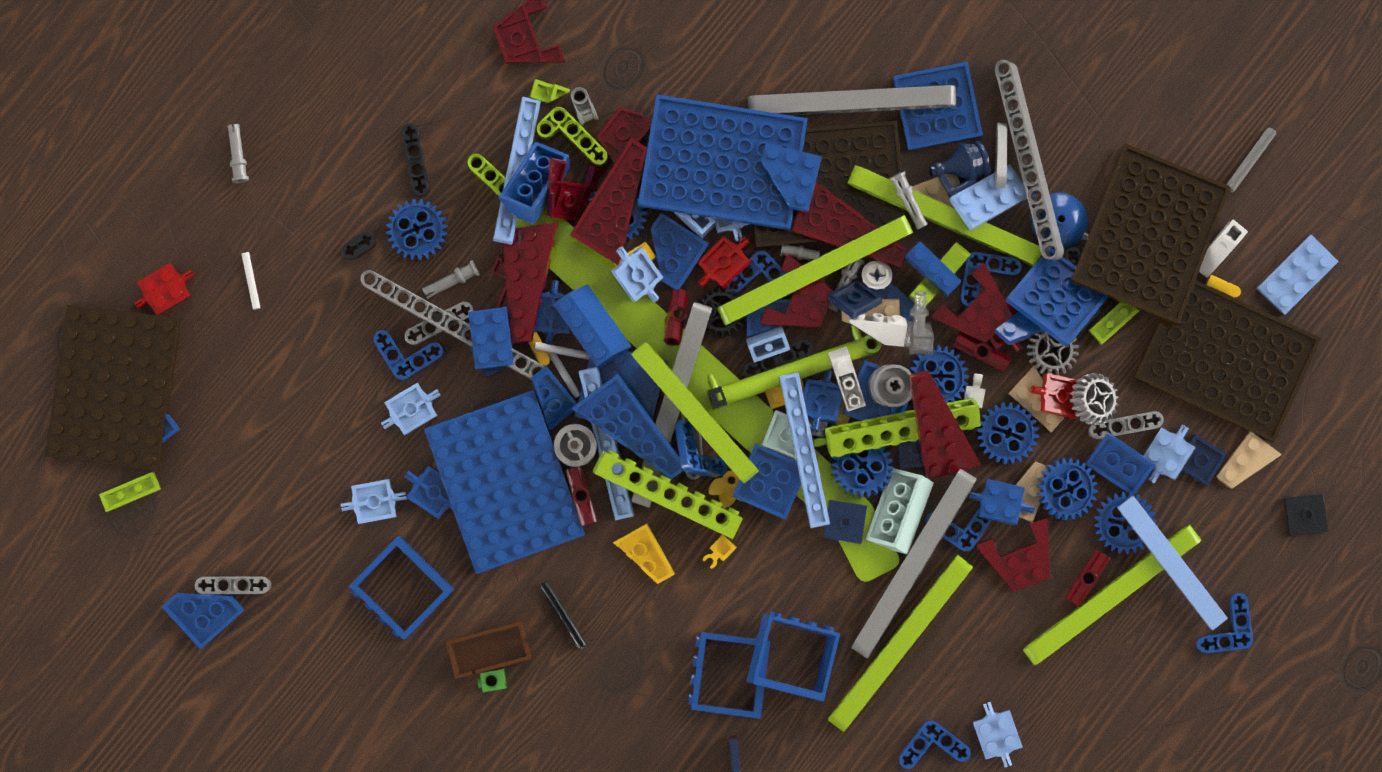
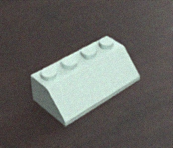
[865,469,934,555]

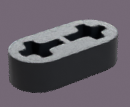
[342,232,376,260]

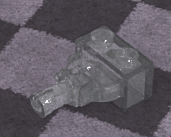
[905,291,934,355]

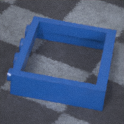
[349,536,455,640]
[746,611,840,702]
[688,632,770,719]

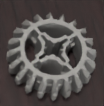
[1027,332,1079,375]
[1070,373,1119,425]

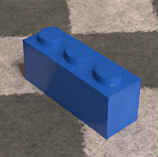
[905,241,961,297]

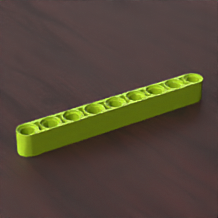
[631,341,759,484]

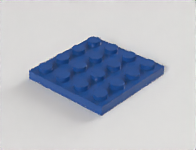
[893,62,983,151]
[1005,248,1108,348]
[575,351,668,420]

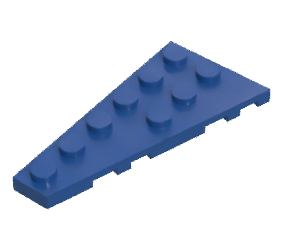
[571,374,683,479]

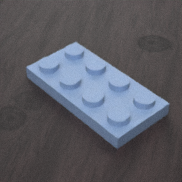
[949,165,1027,231]
[1256,235,1339,315]

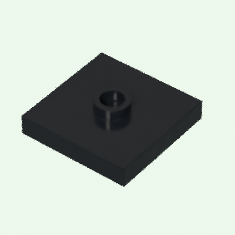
[1284,493,1329,536]

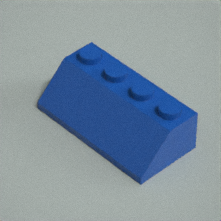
[499,141,570,224]
[553,284,632,369]

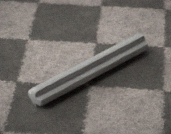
[1226,127,1276,192]

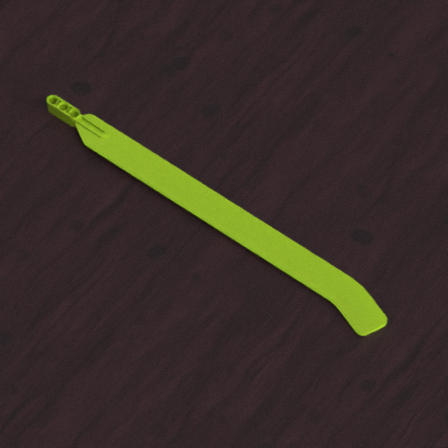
[468,154,900,582]

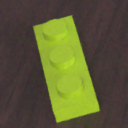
[1089,302,1140,345]
[99,472,161,512]

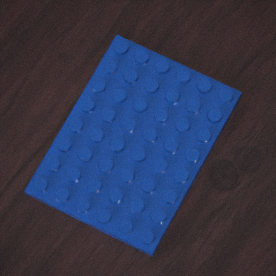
[638,95,808,230]
[424,390,585,574]

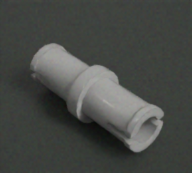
[781,245,820,261]

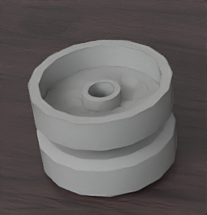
[868,364,912,407]

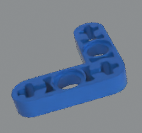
[727,251,794,297]
[960,252,1021,307]
[373,330,444,380]
[675,418,727,478]
[925,507,992,551]
[1196,593,1253,653]
[898,720,971,769]

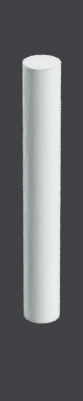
[242,252,260,310]
[534,342,590,360]
[547,352,580,399]

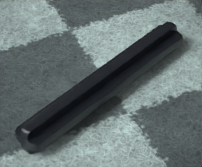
[539,581,587,649]

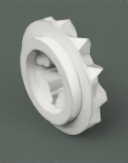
[861,261,892,290]

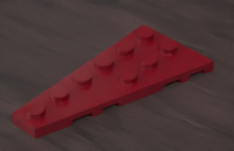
[570,138,647,265]
[503,222,559,344]

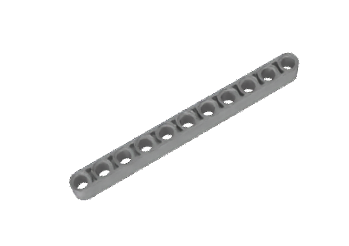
[995,60,1064,261]
[747,85,956,116]
[360,270,544,379]
[631,302,712,508]
[851,469,977,659]

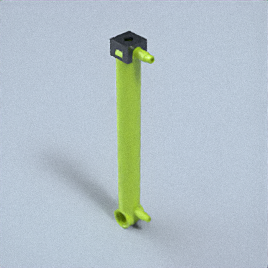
[707,325,882,410]

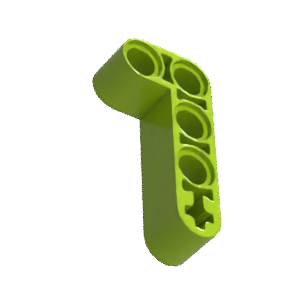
[537,107,608,167]
[908,242,971,310]

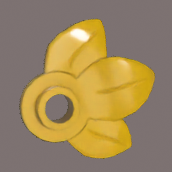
[709,471,744,508]

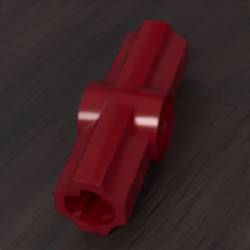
[663,289,689,346]
[952,332,1011,373]
[566,466,597,526]
[1065,550,1110,607]

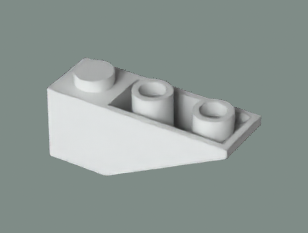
[1199,220,1248,278]
[848,313,907,347]
[828,347,866,411]

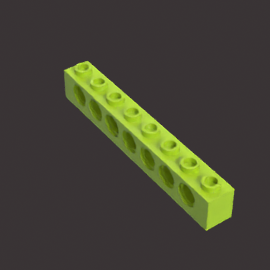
[825,398,981,457]
[593,450,743,539]

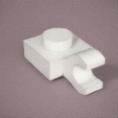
[963,374,986,408]

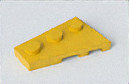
[613,524,675,584]

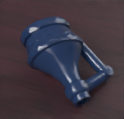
[929,141,991,198]

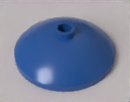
[1030,193,1088,249]

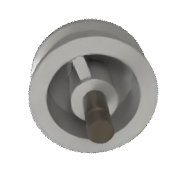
[554,424,597,467]

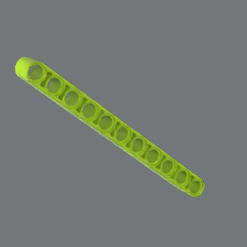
[847,165,1042,266]
[717,215,913,325]
[1023,524,1201,666]
[828,555,973,732]

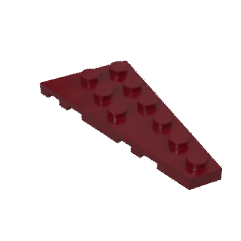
[791,182,907,268]
[909,370,982,480]

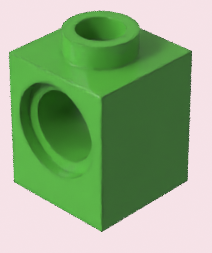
[477,668,507,692]

